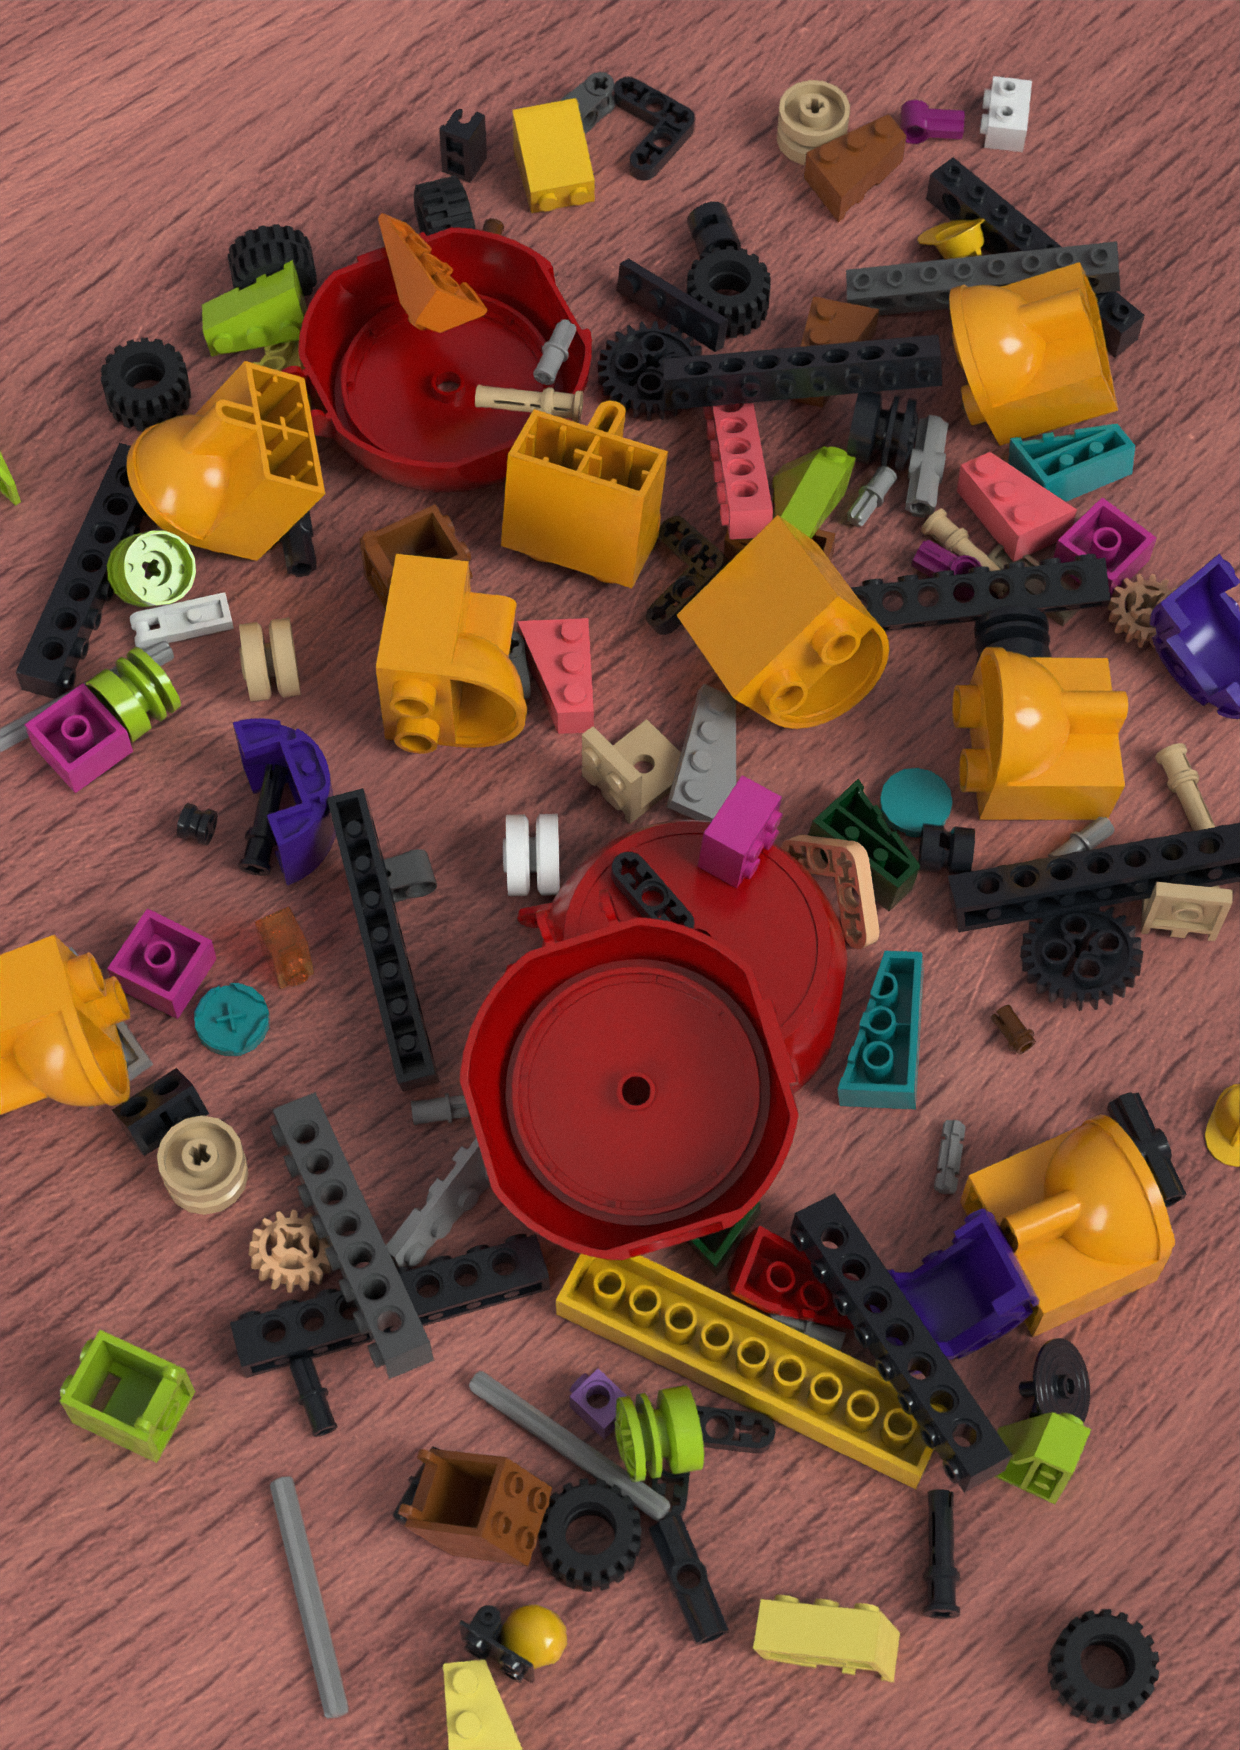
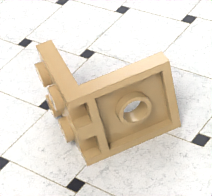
[581,719,681,824]
[1141,882,1233,941]

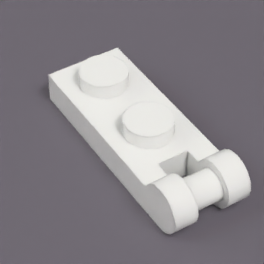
[130,592,234,651]

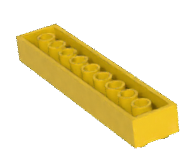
[556,1253,948,1489]

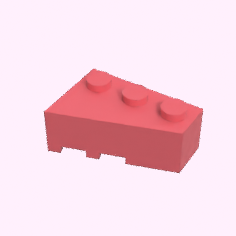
[957,452,1077,562]
[517,618,594,734]

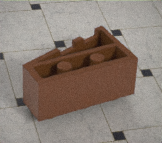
[790,296,879,408]

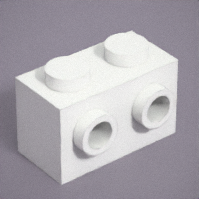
[980,76,1032,152]

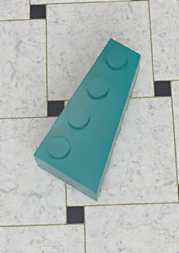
[837,951,924,1110]

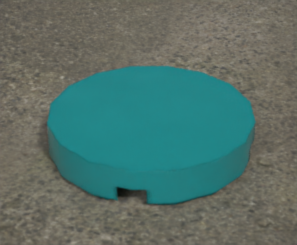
[879,768,953,838]
[194,983,270,1056]

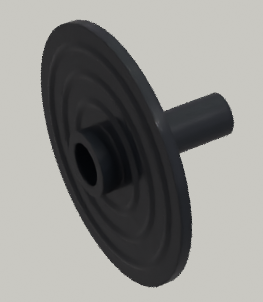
[1019,1338,1090,1423]

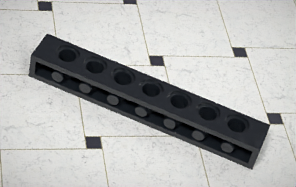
[926,157,1145,358]
[663,334,943,410]
[16,443,148,699]
[850,554,1110,632]
[327,788,440,1092]
[948,823,1240,933]
[790,1193,1012,1493]
[230,1234,550,1378]

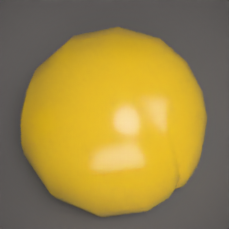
[501,1605,567,1669]

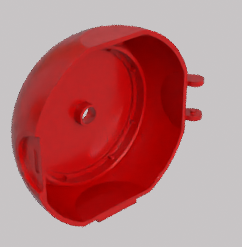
[281,227,592,493]
[505,820,848,1106]
[460,889,799,1260]

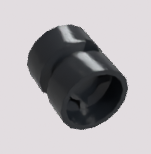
[687,202,741,256]
[918,823,975,874]

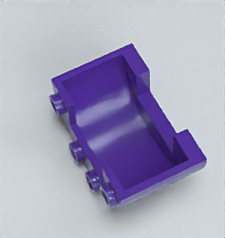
[1150,554,1240,719]
[232,718,336,886]
[869,1209,1039,1376]

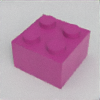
[1053,497,1157,599]
[24,683,133,793]
[698,775,783,888]
[107,908,217,1019]

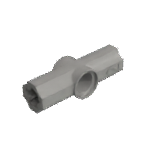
[905,415,948,518]

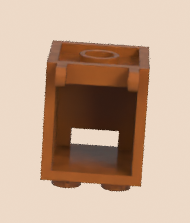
[359,504,473,612]
[398,1449,552,1567]

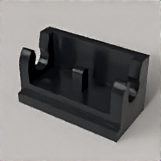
[439,109,487,183]

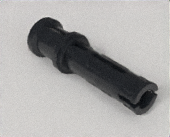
[238,764,288,876]
[923,1489,960,1619]

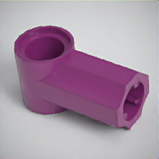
[900,100,965,144]
[911,539,981,600]

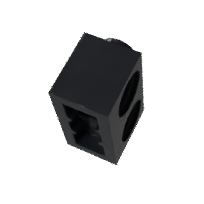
[112,1068,209,1156]

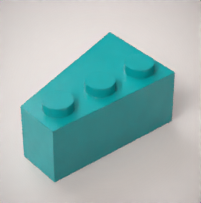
[1008,423,1136,502]

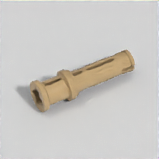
[475,384,583,423]
[921,508,1009,597]
[1155,743,1215,831]

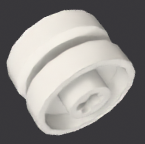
[503,814,560,896]

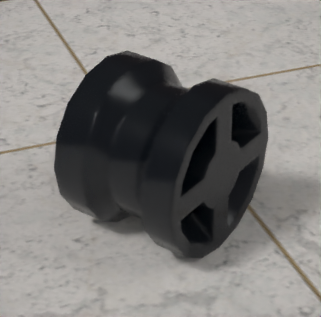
[177,803,218,846]

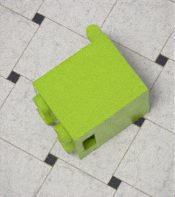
[60,1330,195,1463]

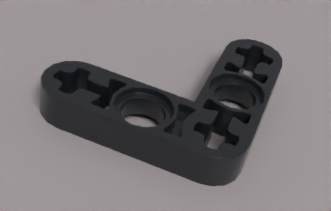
[614,77,695,181]
[646,516,730,635]
[611,852,695,929]
[651,1406,775,1520]

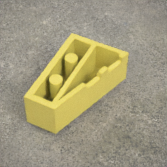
[753,1595,900,1682]
[443,1660,522,1750]

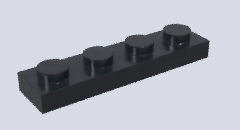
[616,258,728,352]

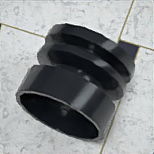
[846,392,919,471]
[974,606,1052,665]

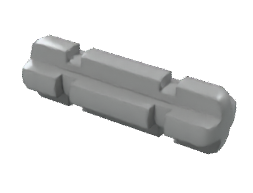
[934,1120,966,1194]

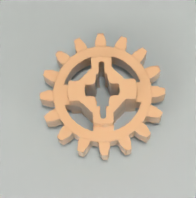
[1107,574,1177,648]
[249,1210,331,1293]

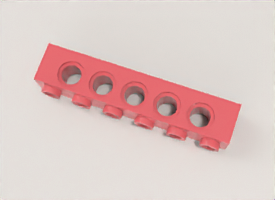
[703,403,773,540]

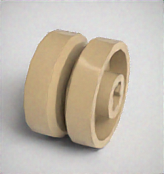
[777,80,850,165]
[239,617,301,702]
[157,1116,249,1215]

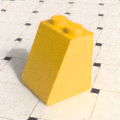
[512,98,595,213]

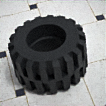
[413,176,476,236]
[228,224,317,299]
[686,246,771,339]
[101,338,191,431]
[538,1478,641,1592]
[1048,1609,1160,1725]

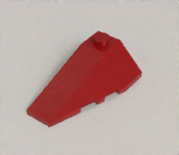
[728,1225,872,1330]

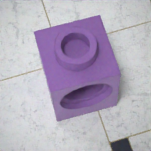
[570,1368,627,1440]

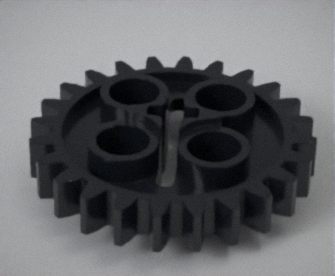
[597,321,702,420]
[1020,906,1143,1011]

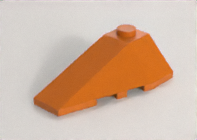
[378,213,488,333]

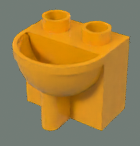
[949,262,1118,446]
[126,361,325,561]
[501,401,668,588]
[677,515,889,729]
[376,554,527,754]
[952,647,1128,820]
[0,934,130,1115]
[960,1114,1175,1337]

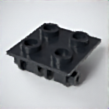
[459,1605,535,1684]

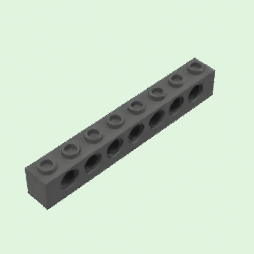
[846,241,1121,316]
[270,1092,434,1379]

